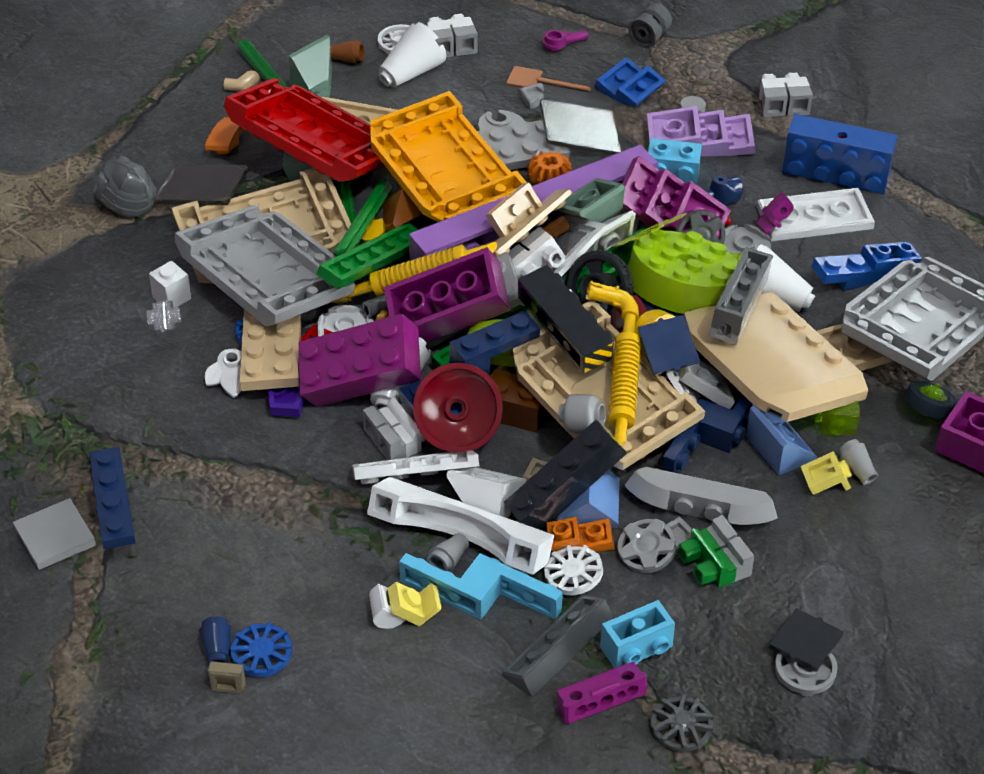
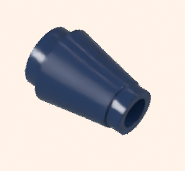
[199,616,231,665]

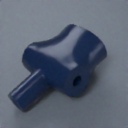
[704,175,743,206]

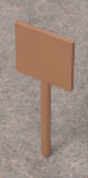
[506,66,591,92]

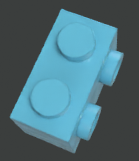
[648,138,702,184]
[600,600,675,668]

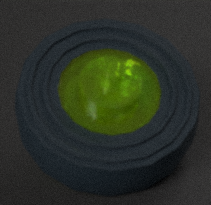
[904,381,958,419]

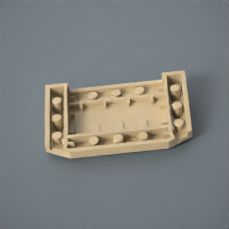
[171,168,351,284]
[684,292,868,422]
[512,300,705,470]

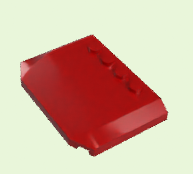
[223,78,383,182]

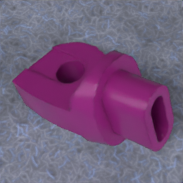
[756,192,794,235]

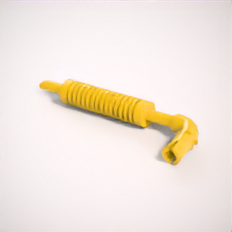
[332,242,497,304]
[586,281,641,446]

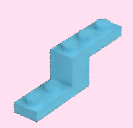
[399,553,563,620]

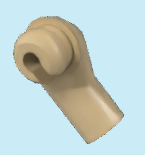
[224,70,260,92]

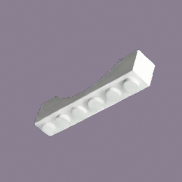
[367,477,554,574]

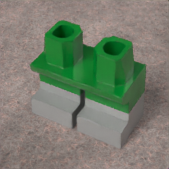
[678,515,754,588]

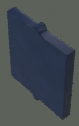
[637,315,700,375]

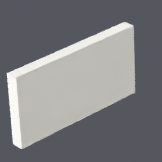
[756,188,875,242]

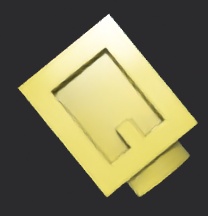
[801,451,852,495]
[387,582,441,626]

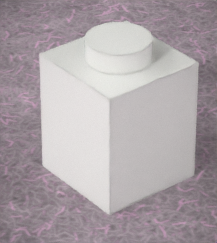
[149,261,191,311]

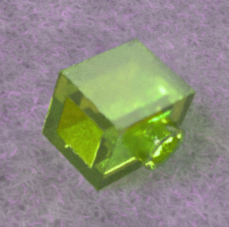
[815,400,860,435]

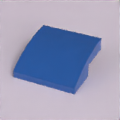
[594,57,666,107]

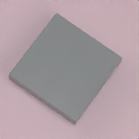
[679,359,734,409]
[13,498,96,570]

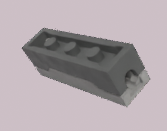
[709,247,773,345]

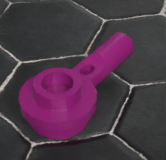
[542,30,588,52]

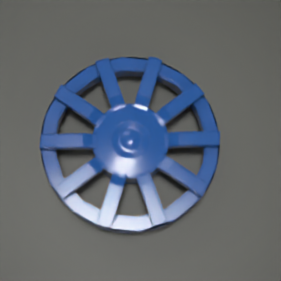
[231,622,292,677]

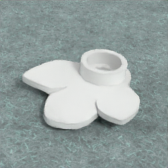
[205,349,241,398]

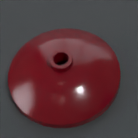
[413,363,503,453]

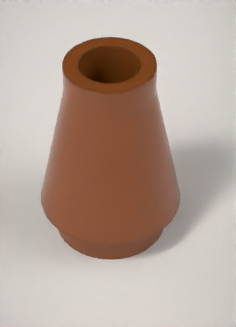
[330,39,365,64]

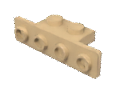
[486,182,572,257]

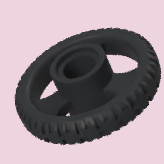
[565,250,634,316]

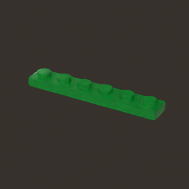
[316,222,418,289]

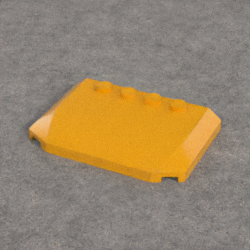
[370,91,527,222]

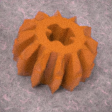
[528,150,572,186]

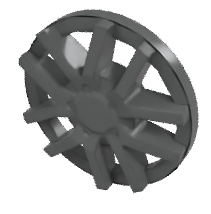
[650,694,714,752]

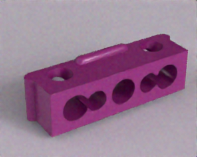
[556,661,647,724]

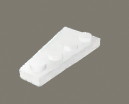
[352,450,479,484]

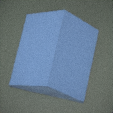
[746,405,818,476]
[557,470,620,528]

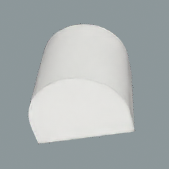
[369,584,405,629]

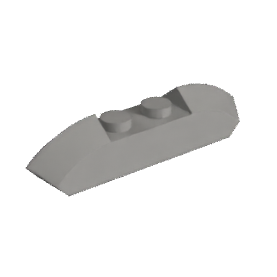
[625,467,778,525]

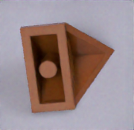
[383,189,423,233]

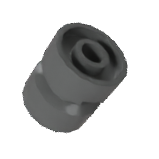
[629,3,672,47]

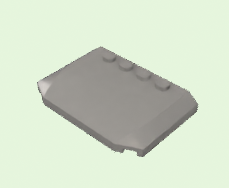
[175,205,355,327]
[841,257,984,381]

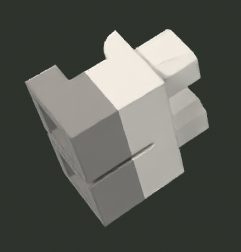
[427,14,478,57]
[759,72,813,117]
[508,227,566,279]
[363,397,426,460]

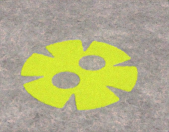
[613,213,687,247]

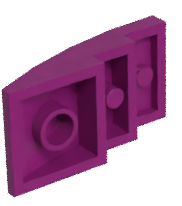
[622,156,731,238]

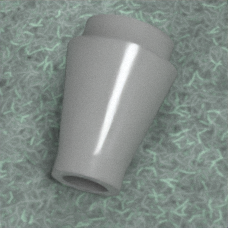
[838,439,878,485]
[427,533,469,572]

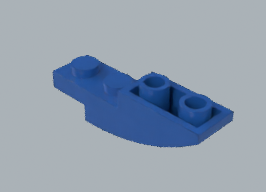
[811,242,922,290]

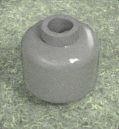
[559,394,606,433]

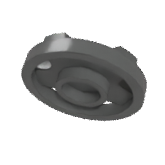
[676,210,725,244]

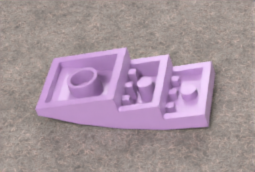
[647,106,756,157]

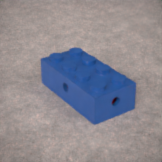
[782,114,898,194]

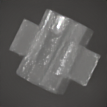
[146,301,181,332]

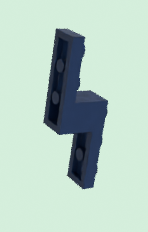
[399,311,540,414]
[662,394,753,473]
[89,447,136,549]

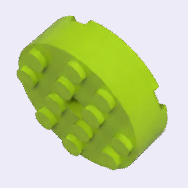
[627,229,738,314]

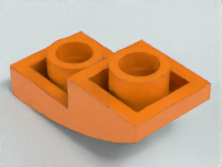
[205,117,246,154]
[547,517,615,552]

